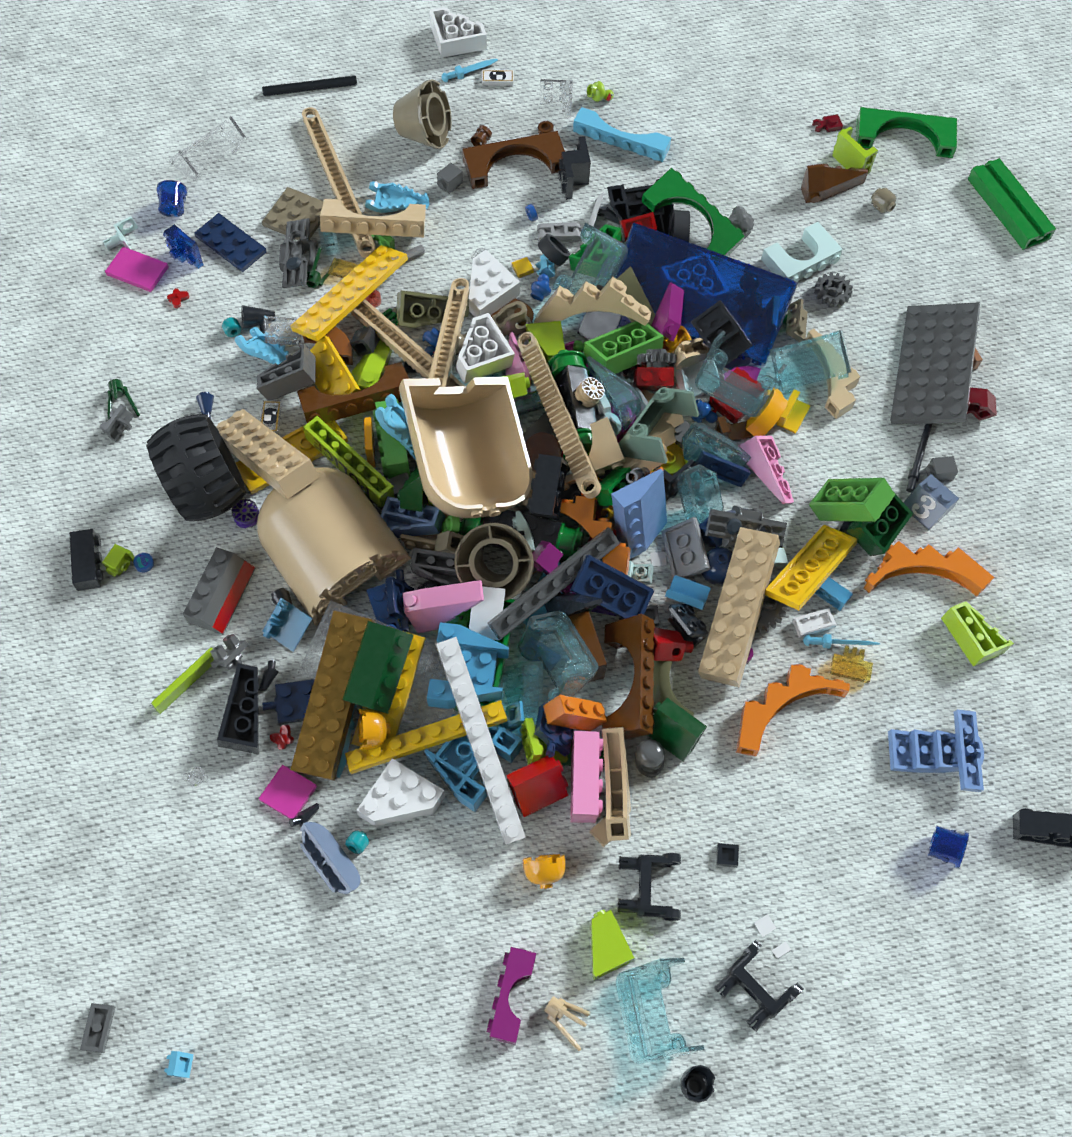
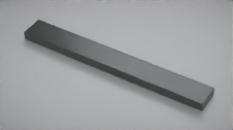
[487,527,620,640]

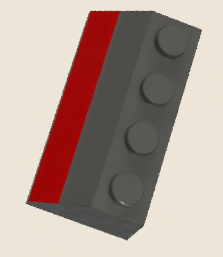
[183,547,256,635]

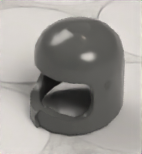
[634,739,665,778]

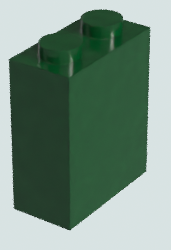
[647,698,707,762]

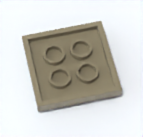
[262,187,324,240]

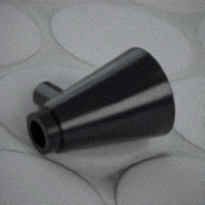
[241,305,275,334]

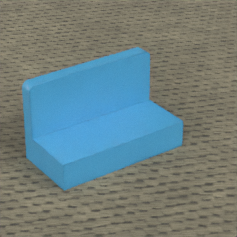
[665,575,711,610]
[814,577,853,611]

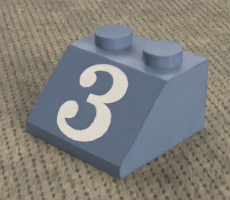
[903,474,959,530]

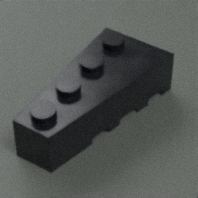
[217,663,259,754]
[1013,808,1072,848]

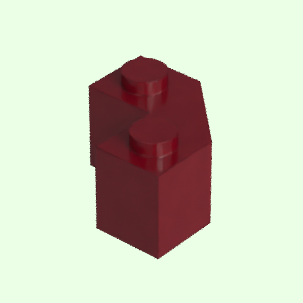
[967,387,997,421]

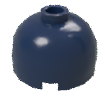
[701,547,733,586]

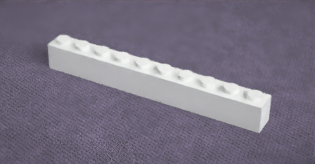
[436,637,525,845]

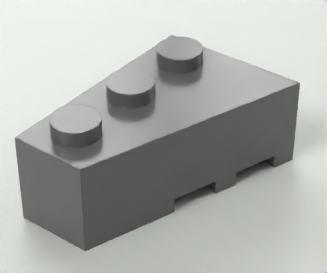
[257,343,316,401]

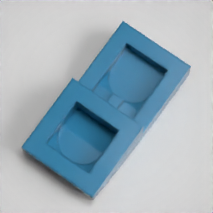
[499,701,524,732]

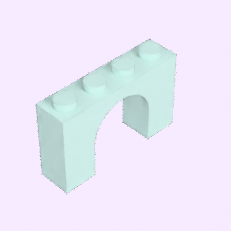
[761,222,843,287]

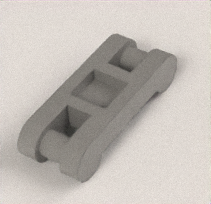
[537,222,582,242]

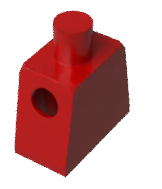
[654,627,694,661]

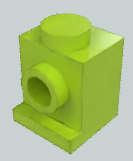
[102,544,135,577]

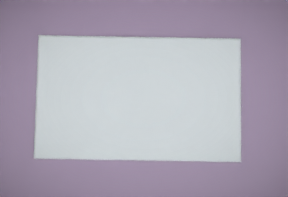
[469,586,505,640]

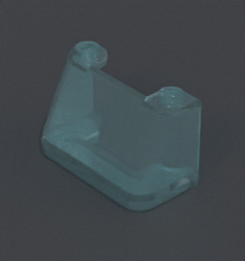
[553,223,629,295]
[769,330,852,394]
[517,611,599,701]

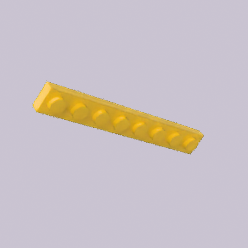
[345,700,508,774]

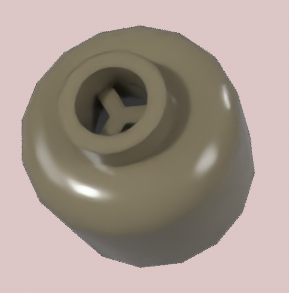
[871,188,897,213]

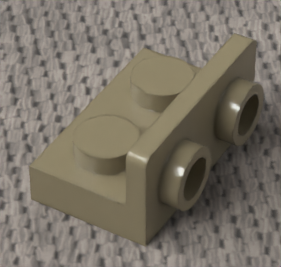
[786,298,808,342]

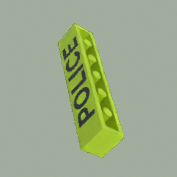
[303,416,394,509]

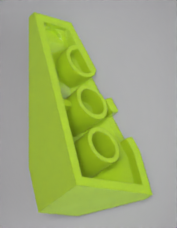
[351,339,392,391]

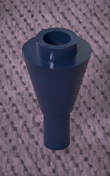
[196,391,214,418]

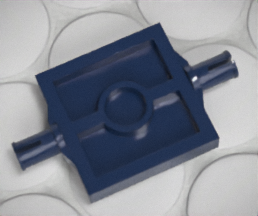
[385,569,414,633]
[262,679,315,725]
[534,703,574,757]

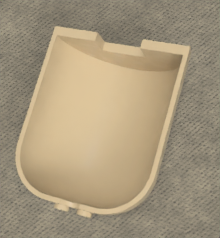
[399,377,533,518]
[257,467,412,626]

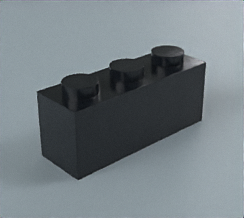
[69,528,104,591]

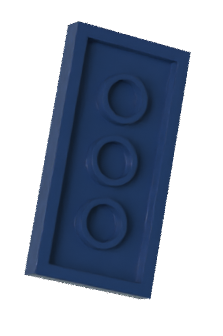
[194,213,267,273]
[570,555,655,619]

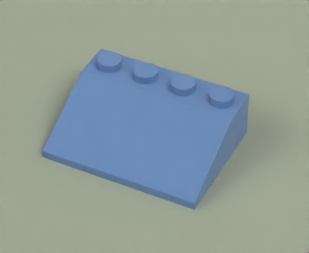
[611,469,667,559]

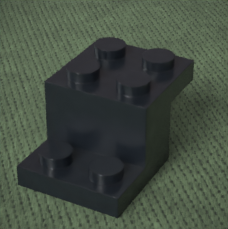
[558,136,591,200]
[691,300,753,367]

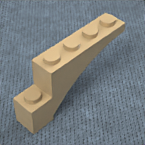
[805,328,860,419]
[602,727,631,841]

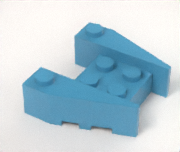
[427,622,509,709]
[425,714,523,812]

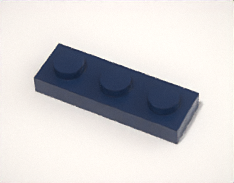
[694,451,751,487]

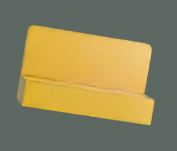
[776,389,810,433]

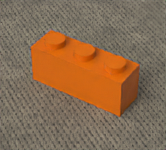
[543,695,607,732]

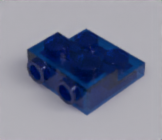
[163,224,204,269]

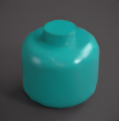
[222,317,242,337]
[345,830,369,854]

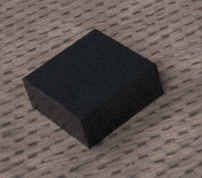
[716,843,739,867]

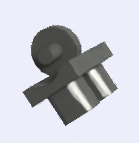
[99,404,134,441]
[210,634,248,670]

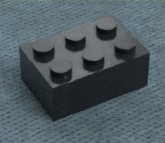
[527,454,568,520]

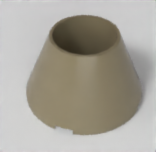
[393,79,452,149]
[455,523,534,601]

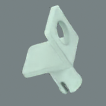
[103,216,138,251]

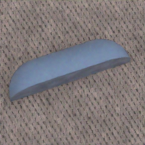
[300,822,360,894]

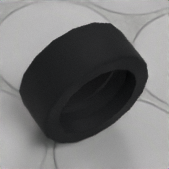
[538,234,570,266]

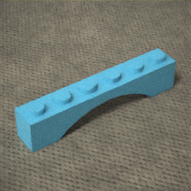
[573,107,672,162]

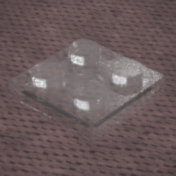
[263,316,302,346]

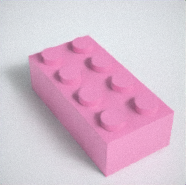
[570,731,603,823]

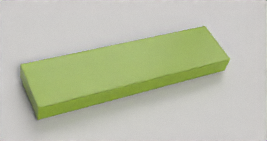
[151,647,214,714]

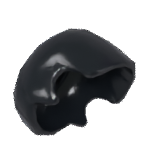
[681,1065,715,1103]

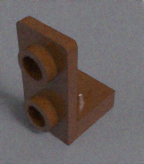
[715,416,754,444]

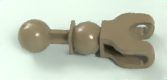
[456,301,531,354]

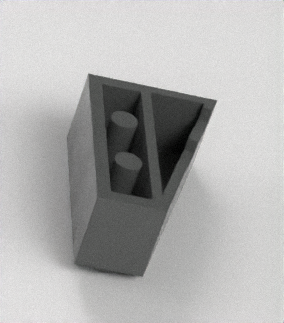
[410,548,460,586]

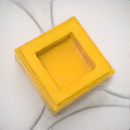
[511,257,534,279]

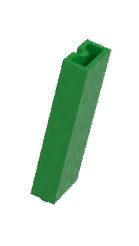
[968,158,1056,250]

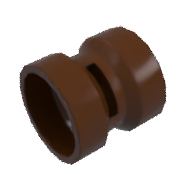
[471,125,492,146]

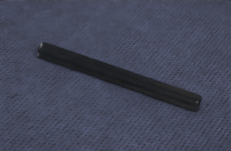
[262,75,357,96]

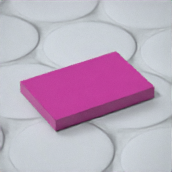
[105,247,169,292]

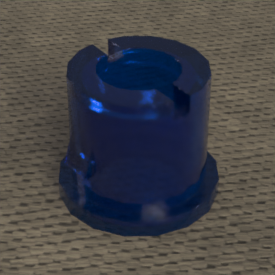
[156,180,188,217]
[927,825,969,869]

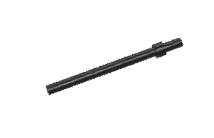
[906,424,933,493]

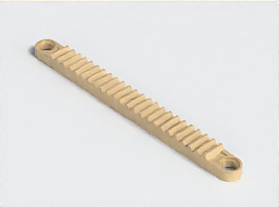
[302,107,376,258]
[429,278,470,387]
[350,299,465,387]
[517,332,601,498]

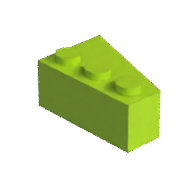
[941,601,1014,667]

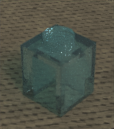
[318,229,340,256]

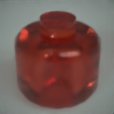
[365,290,382,308]

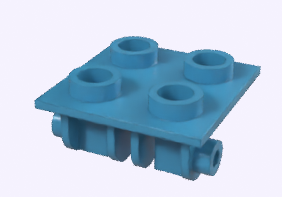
[262,598,313,652]

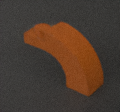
[303,327,353,365]

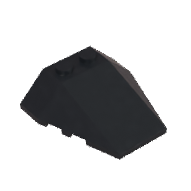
[607,179,674,248]

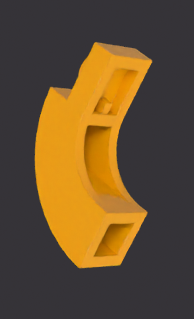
[746,385,788,437]

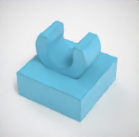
[535,254,556,278]
[164,1051,194,1078]

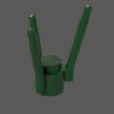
[306,247,340,289]
[107,379,140,420]

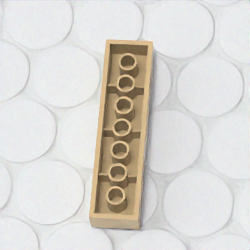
[216,409,319,499]
[698,527,780,688]

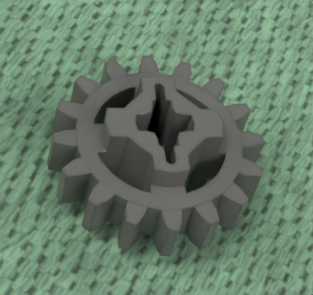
[814,272,853,307]
[637,349,677,367]

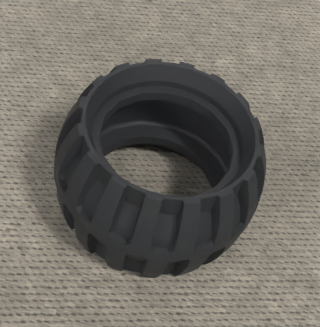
[146,414,247,521]

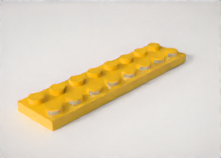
[290,245,408,342]

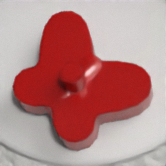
[167,288,190,309]
[270,724,294,750]

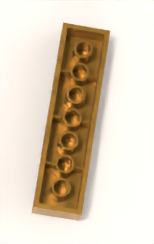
[290,610,375,781]

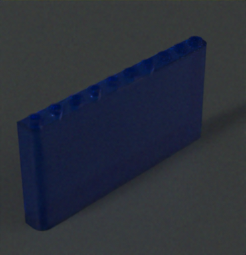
[613,223,798,366]

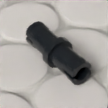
[626,467,650,483]

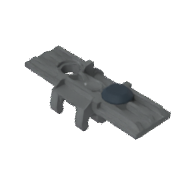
[279,218,319,288]
[705,506,787,548]

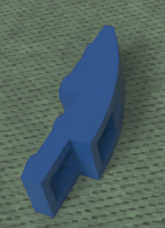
[366,584,401,630]

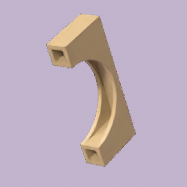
[320,199,426,238]
[518,417,626,506]

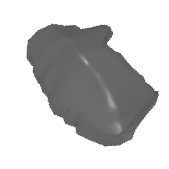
[728,206,754,239]

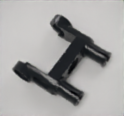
[617,853,681,921]
[714,940,804,1032]

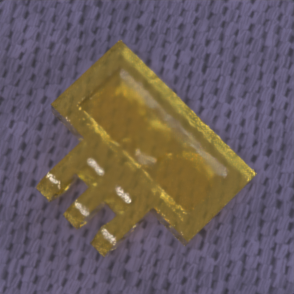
[830,645,873,684]

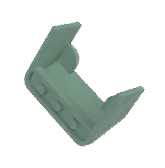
[619,387,699,464]

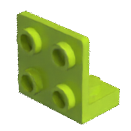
[519,718,568,765]

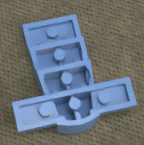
[888,709,984,792]

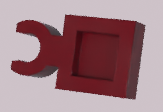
[812,114,843,132]

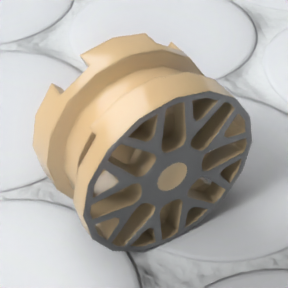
[575,377,605,407]

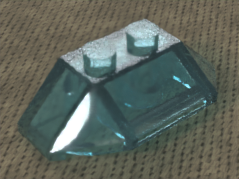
[682,423,751,467]
[677,464,724,525]

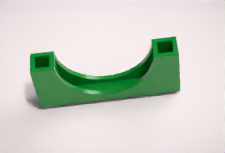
[856,107,957,158]
[642,167,745,267]

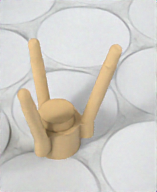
[544,996,590,1051]

